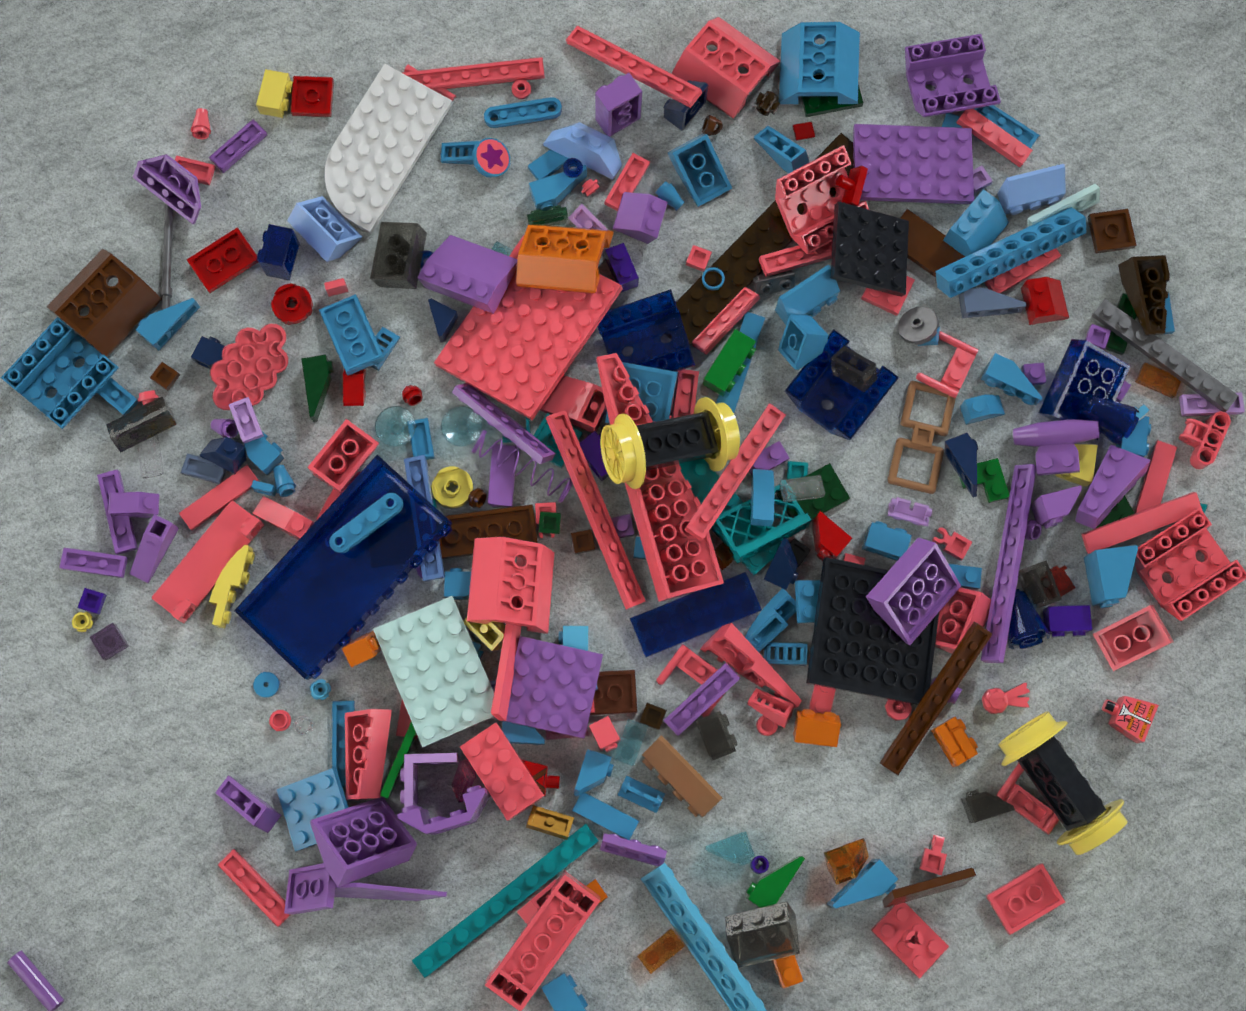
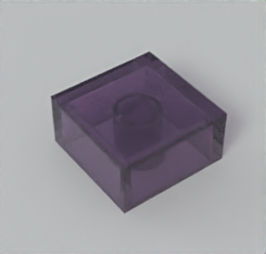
[90,623,129,661]

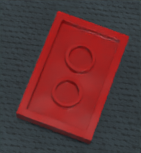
[187,227,260,293]

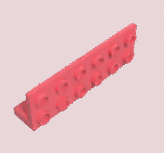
[152,500,264,623]

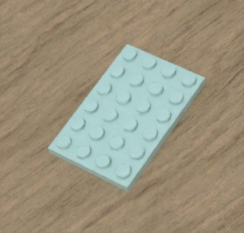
[373,596,494,748]

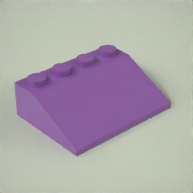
[418,235,517,314]
[866,538,961,645]
[310,797,417,887]

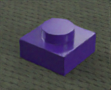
[77,588,107,615]

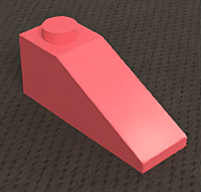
[252,496,317,544]

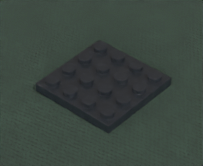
[830,201,909,297]

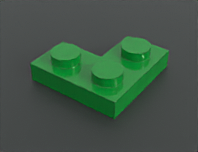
[960,458,1010,503]

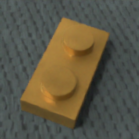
[526,805,574,840]

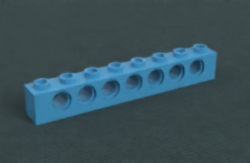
[935,207,1086,298]

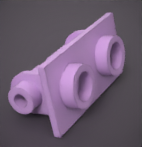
[888,497,932,527]

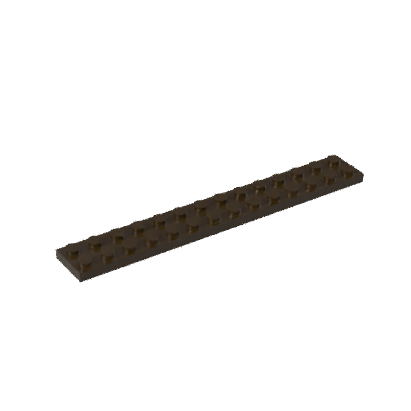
[655,133,854,352]

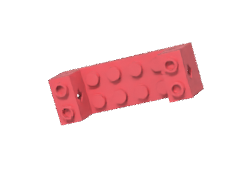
[485,870,600,1011]

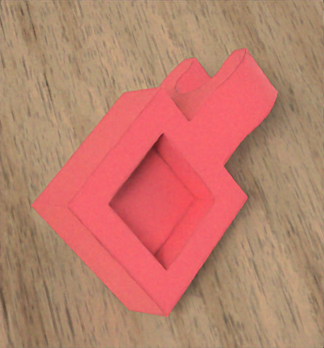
[919,835,947,876]

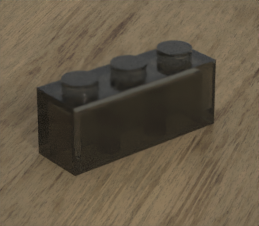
[106,396,177,453]

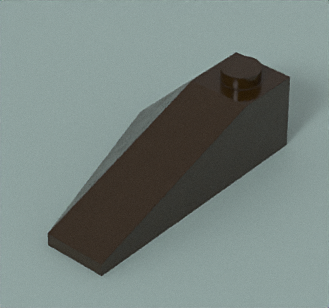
[1118,255,1170,336]

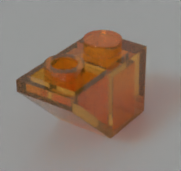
[824,838,869,885]

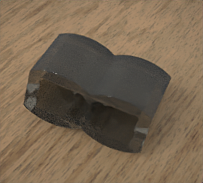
[695,711,738,761]

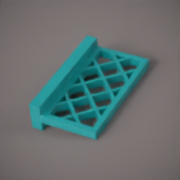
[715,482,811,564]

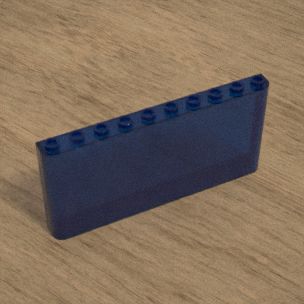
[234,455,452,680]

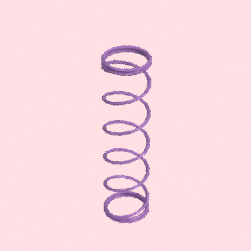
[471,430,573,503]

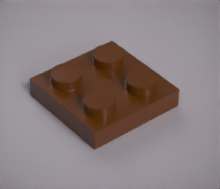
[1087,209,1137,254]

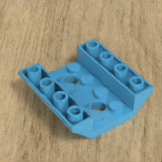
[779,22,860,104]
[1,317,119,429]

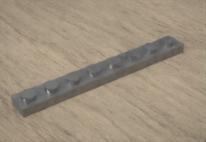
[1092,299,1239,412]

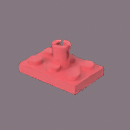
[871,903,949,978]

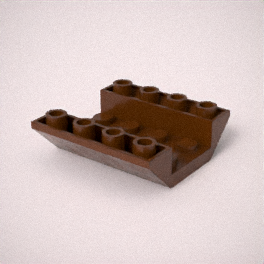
[47,249,162,357]

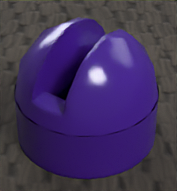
[750,856,769,874]

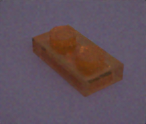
[1135,362,1181,398]
[637,928,685,974]

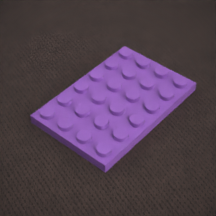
[853,124,974,204]

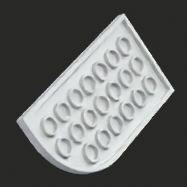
[325,64,453,234]

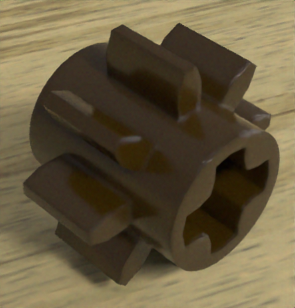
[755,91,780,116]

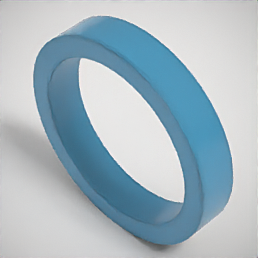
[702,267,725,290]

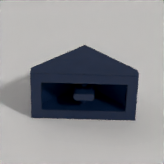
[428,298,458,343]

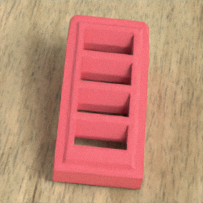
[747,688,795,728]

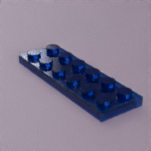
[630,572,762,658]

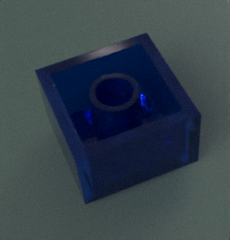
[257,224,300,281]

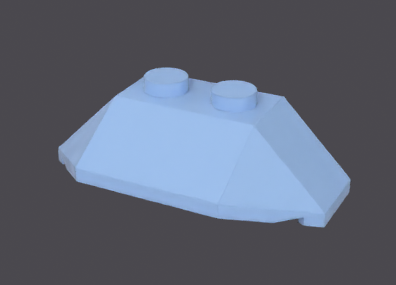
[543,122,622,180]

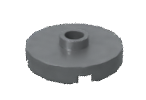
[898,307,939,345]

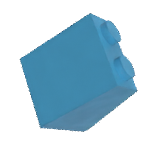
[1083,545,1138,609]

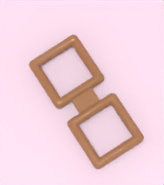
[888,381,956,494]

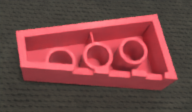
[345,709,392,800]

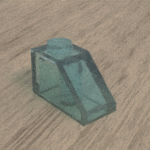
[704,831,755,866]

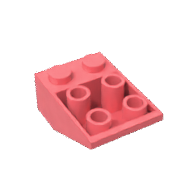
[540,376,607,433]

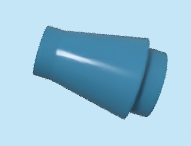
[655,181,685,211]
[273,465,296,497]

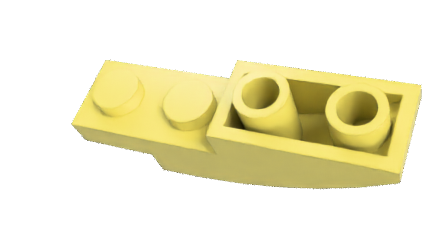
[209,545,255,629]

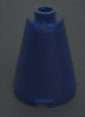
[1079,394,1139,444]
[1007,589,1050,649]

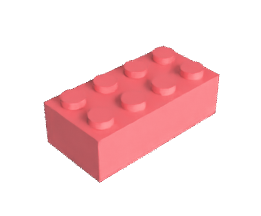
[460,723,545,821]

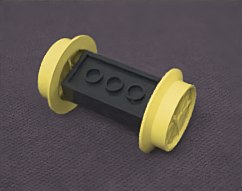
[600,397,740,489]
[998,711,1128,855]

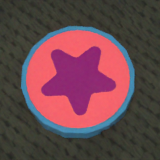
[472,138,510,178]

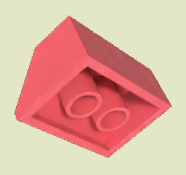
[307,419,379,492]
[935,588,991,654]

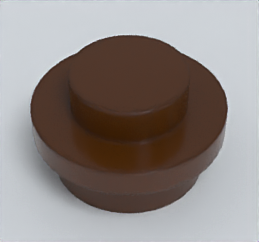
[468,488,487,508]

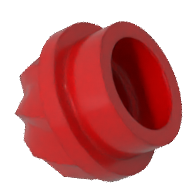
[402,385,423,406]

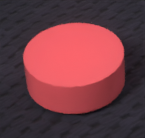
[756,715,778,736]

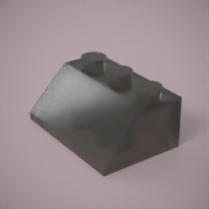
[725,901,800,968]

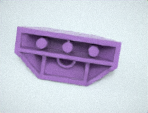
[132,154,201,224]

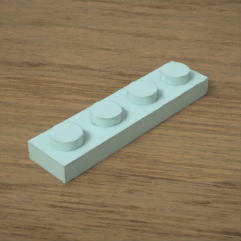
[1028,184,1100,227]

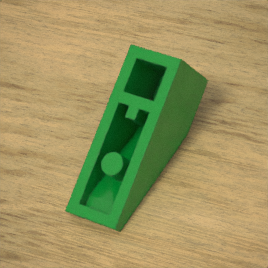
[746,856,805,914]

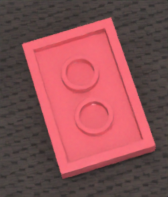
[986,863,1065,935]

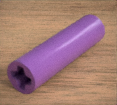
[7,950,64,1011]

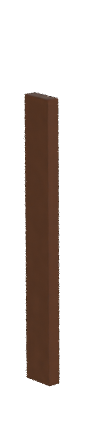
[880,622,993,775]

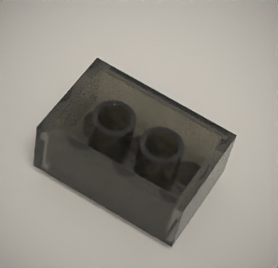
[370,222,427,289]

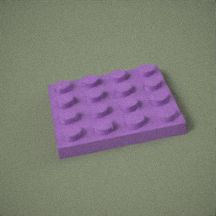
[505,636,603,739]

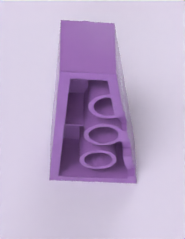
[1075,445,1150,529]

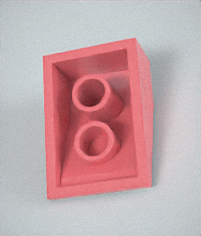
[1093,605,1174,671]

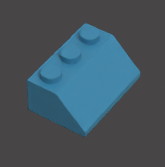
[943,189,1009,257]
[775,265,840,325]

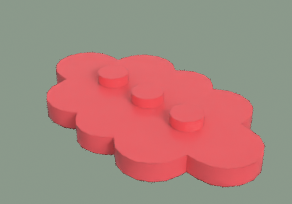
[210,323,288,410]

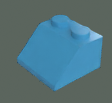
[778,314,828,370]

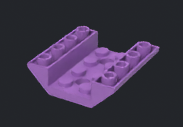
[905,34,1001,117]
[397,785,491,835]

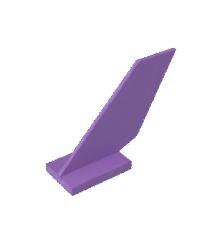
[284,863,447,915]

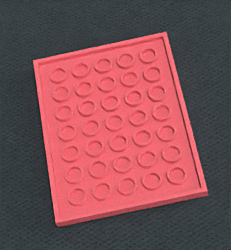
[434,235,623,420]

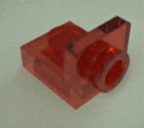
[1043,565,1076,600]

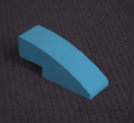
[750,469,774,527]
[745,588,796,652]

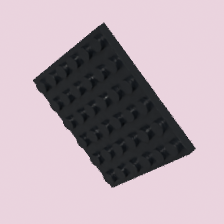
[806,557,939,705]

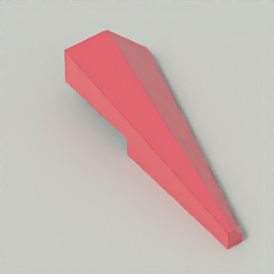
[700,623,802,708]

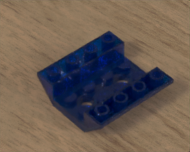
[597,289,695,372]
[785,329,899,440]

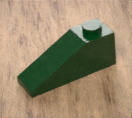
[301,354,334,422]

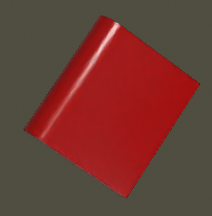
[792,121,815,141]

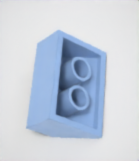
[997,164,1066,215]
[287,196,362,262]

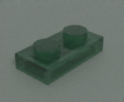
[527,206,568,225]

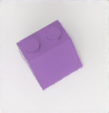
[613,192,667,244]
[1030,485,1082,529]

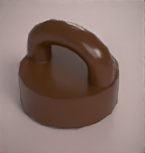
[702,115,723,136]

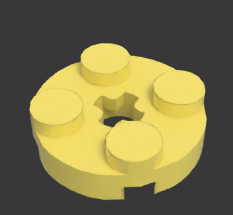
[431,466,473,508]

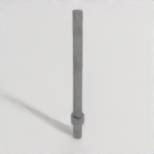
[160,203,173,310]

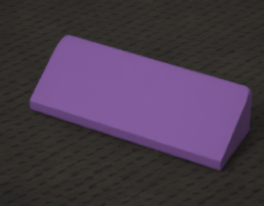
[488,444,517,507]

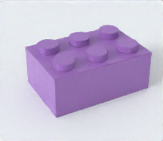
[595,73,642,137]

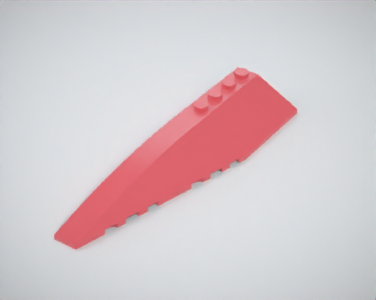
[596,353,724,602]

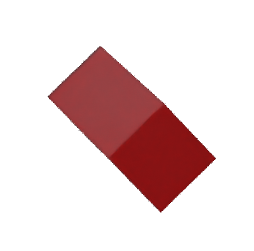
[343,368,366,406]

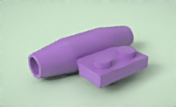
[1013,419,1099,476]

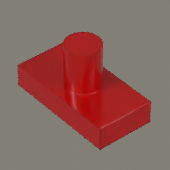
[835,165,868,206]

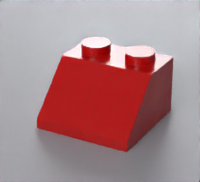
[1021,277,1069,325]
[812,511,853,561]

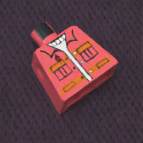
[1102,696,1159,744]

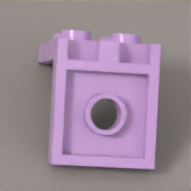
[400,753,460,808]

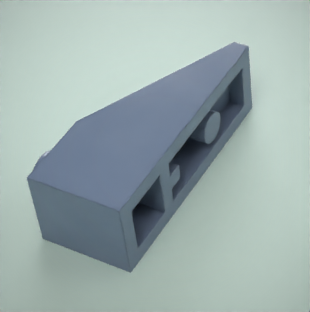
[959,286,1026,319]

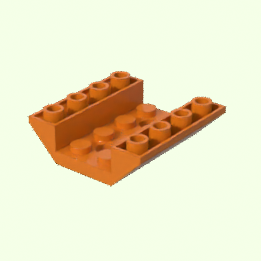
[516,224,614,293]

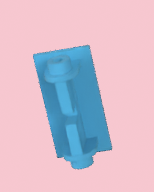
[618,776,665,813]

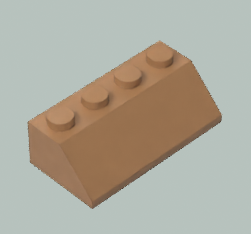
[642,735,722,818]

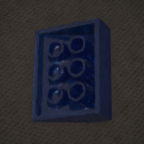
[1038,339,1131,440]

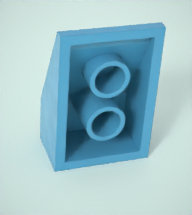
[667,134,732,207]
[827,859,898,909]

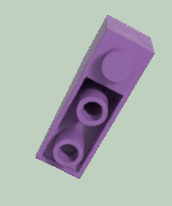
[130,514,179,583]

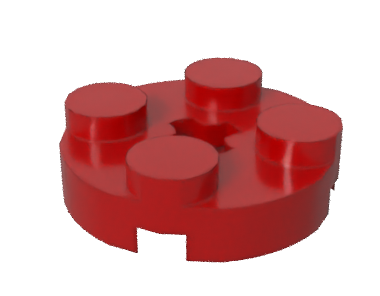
[271,283,313,325]

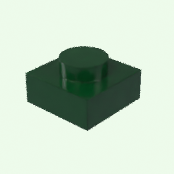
[539,512,561,534]

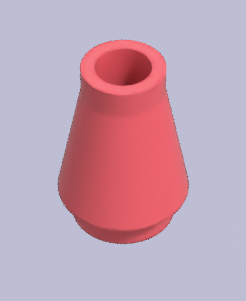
[191,108,211,140]

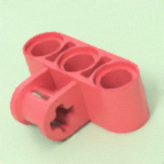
[1179,411,1231,469]

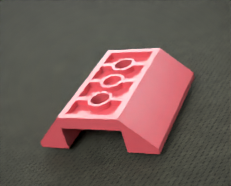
[672,17,780,119]
[775,145,869,254]
[1135,508,1246,621]
[467,537,555,634]

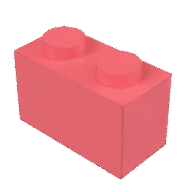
[589,716,620,753]

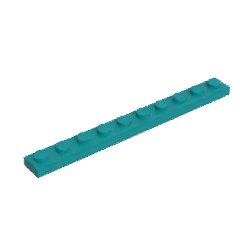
[412,824,599,978]

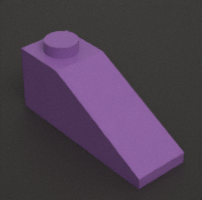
[215,775,281,833]

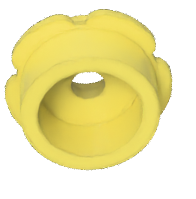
[72,612,93,632]

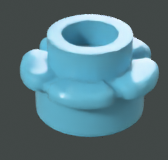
[310,679,331,700]

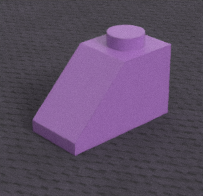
[108,492,159,519]

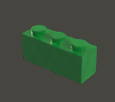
[702,329,757,397]

